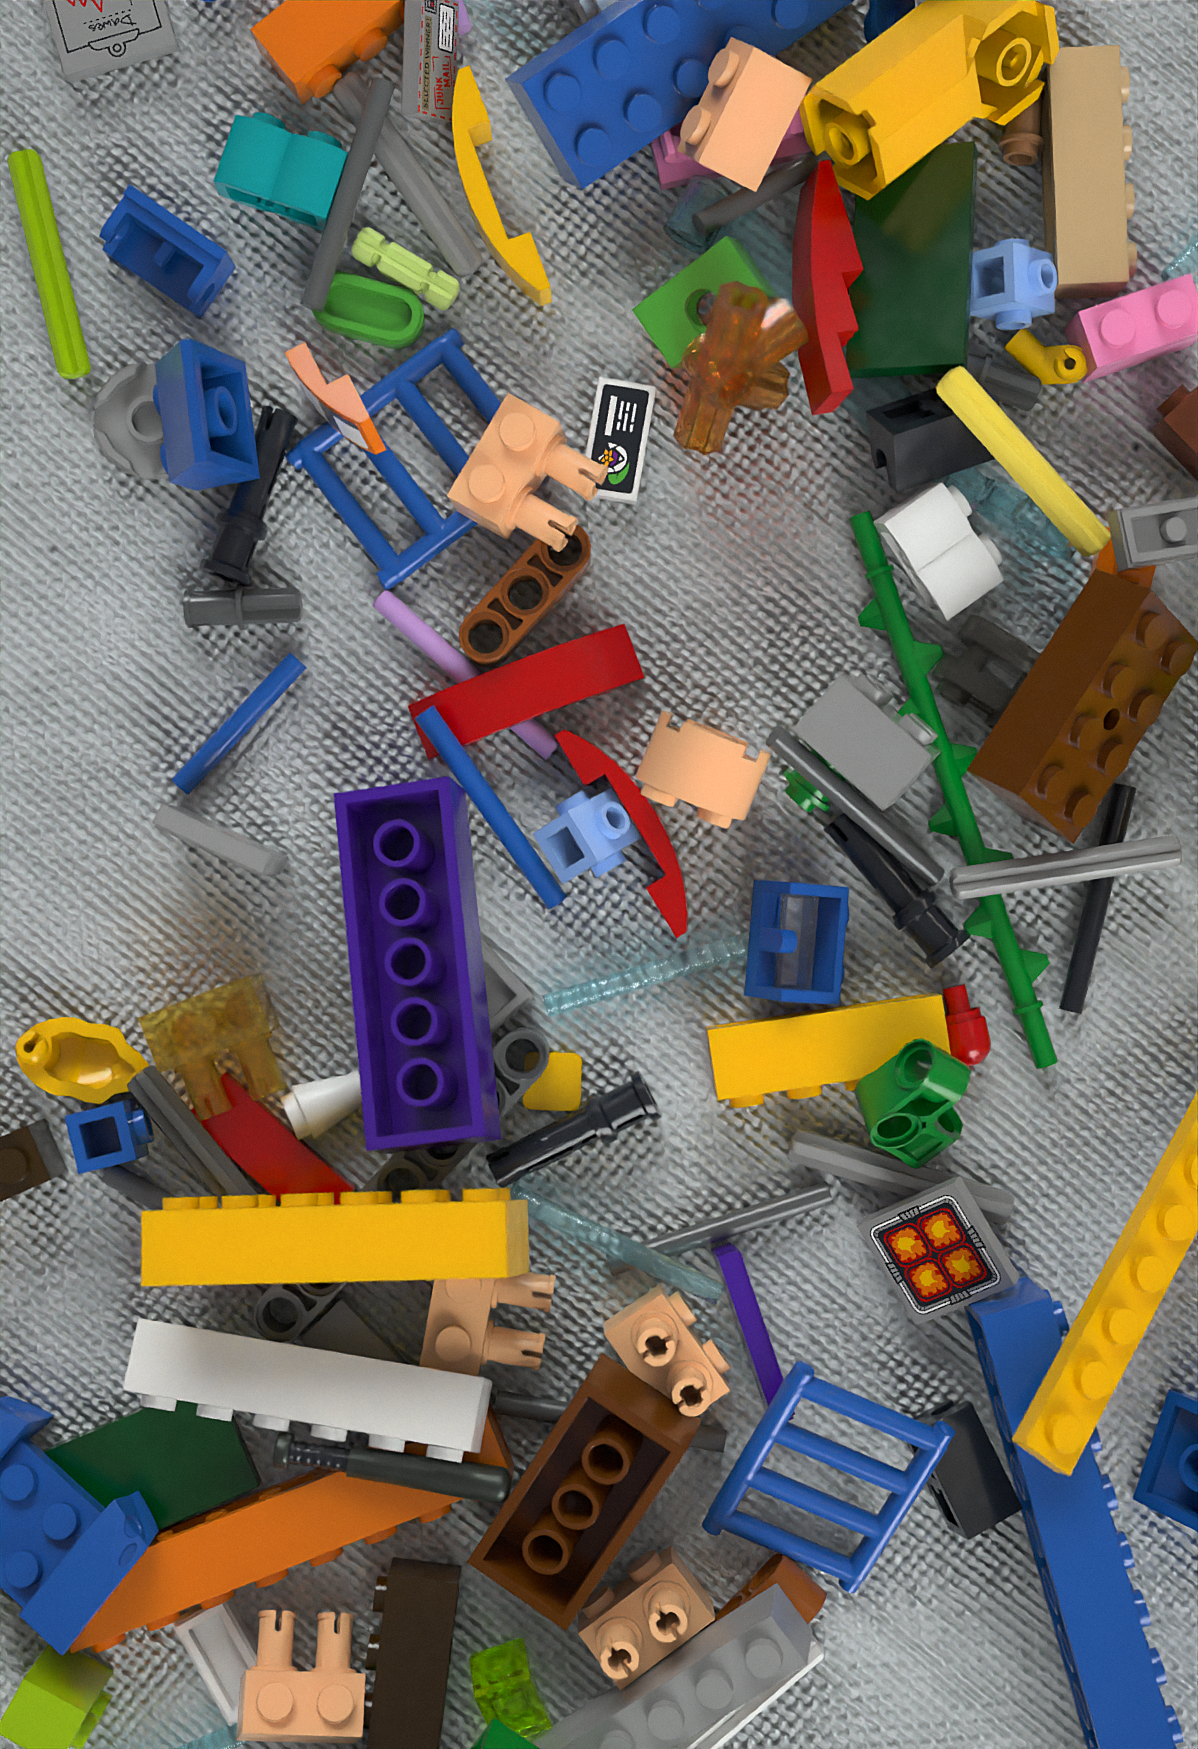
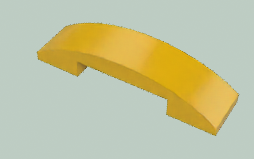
[452,65,552,306]

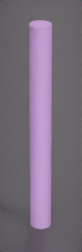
[372,589,560,760]

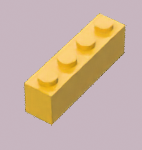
[705,992,951,1108]

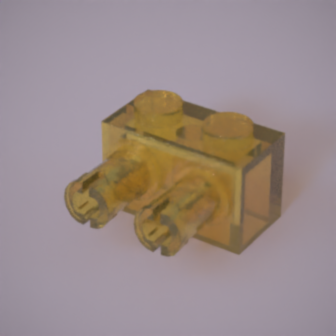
[138,973,288,1122]

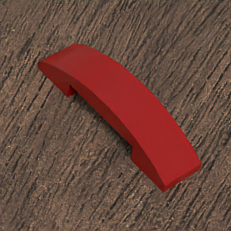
[408,624,645,760]
[554,729,689,938]

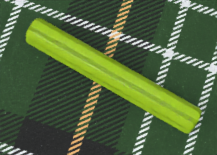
[7,149,91,379]

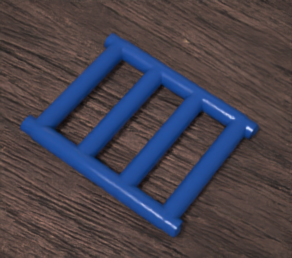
[285,328,501,590]
[702,1361,955,1593]

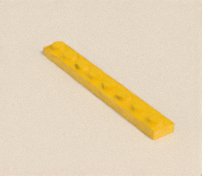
[1011,1090,1198,1476]

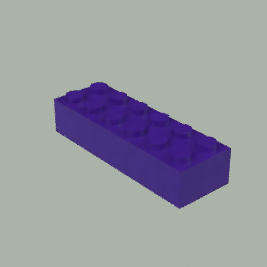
[333,776,502,1154]

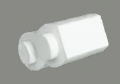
[873,481,1004,621]

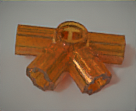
[673,281,809,455]

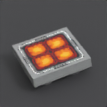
[857,1175,1020,1326]

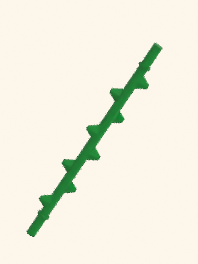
[849,511,1058,1069]

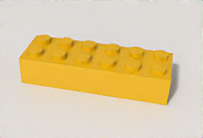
[141,1188,529,1286]

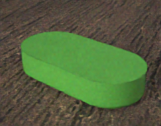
[312,271,425,349]

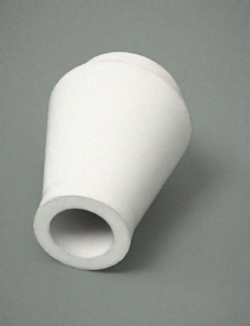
[280,1070,362,1140]

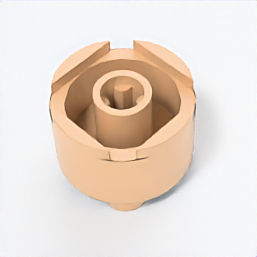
[636,710,772,829]

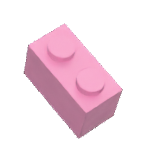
[1064,273,1198,384]

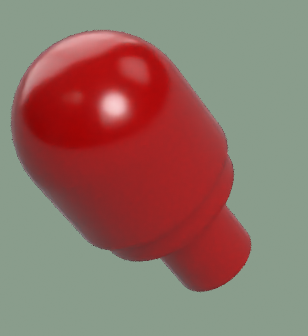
[942,984,991,1066]

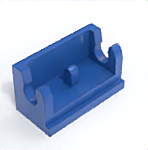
[99,184,236,319]

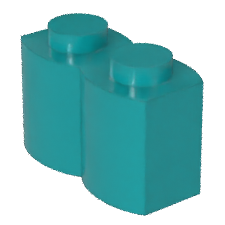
[213,112,348,231]

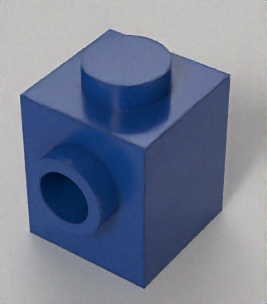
[64,1098,154,1174]

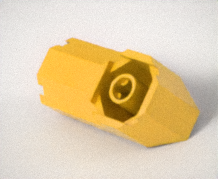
[798,0,1059,200]

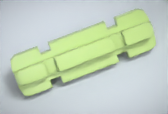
[351,227,460,310]

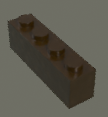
[363,1557,462,1749]

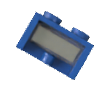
[744,880,849,1005]

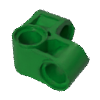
[855,1039,971,1169]

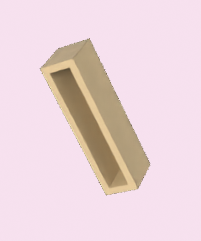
[1038,45,1137,299]

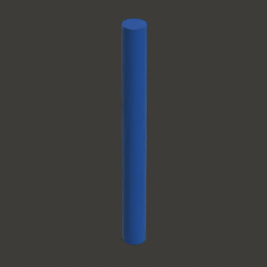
[414,705,567,909]

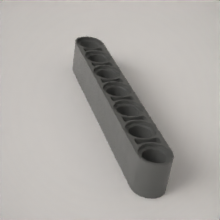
[253,1026,550,1343]

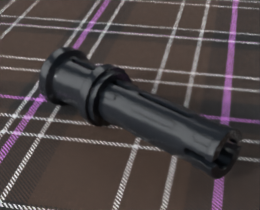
[199,406,298,587]
[823,812,971,969]
[486,1071,662,1188]

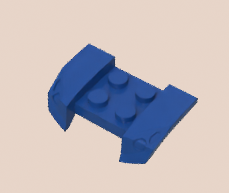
[0,1396,159,1656]

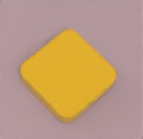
[523,1051,582,1111]

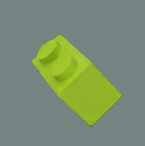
[0,1644,114,1749]

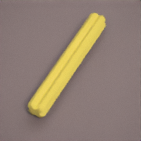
[936,366,1111,557]

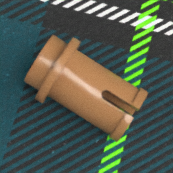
[998,89,1045,166]

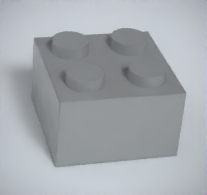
[792,673,941,810]

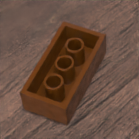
[967,569,1198,844]
[467,1353,702,1631]

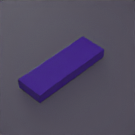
[711,1242,795,1421]

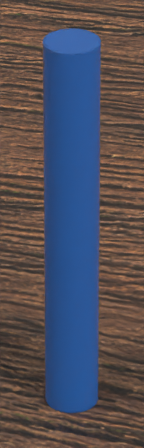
[171,652,307,795]

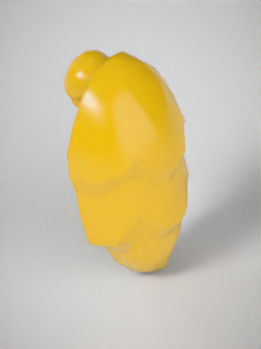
[14,1017,149,1104]

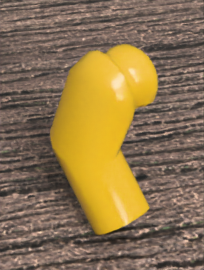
[1003,328,1088,385]

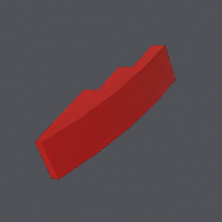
[792,159,863,416]

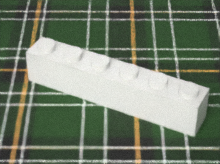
[122,1318,493,1462]

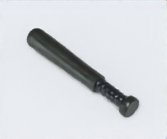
[272,1432,512,1504]

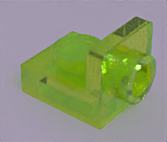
[469,1638,552,1737]

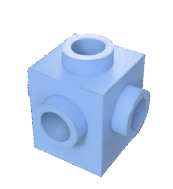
[970,239,1057,330]
[533,787,641,884]

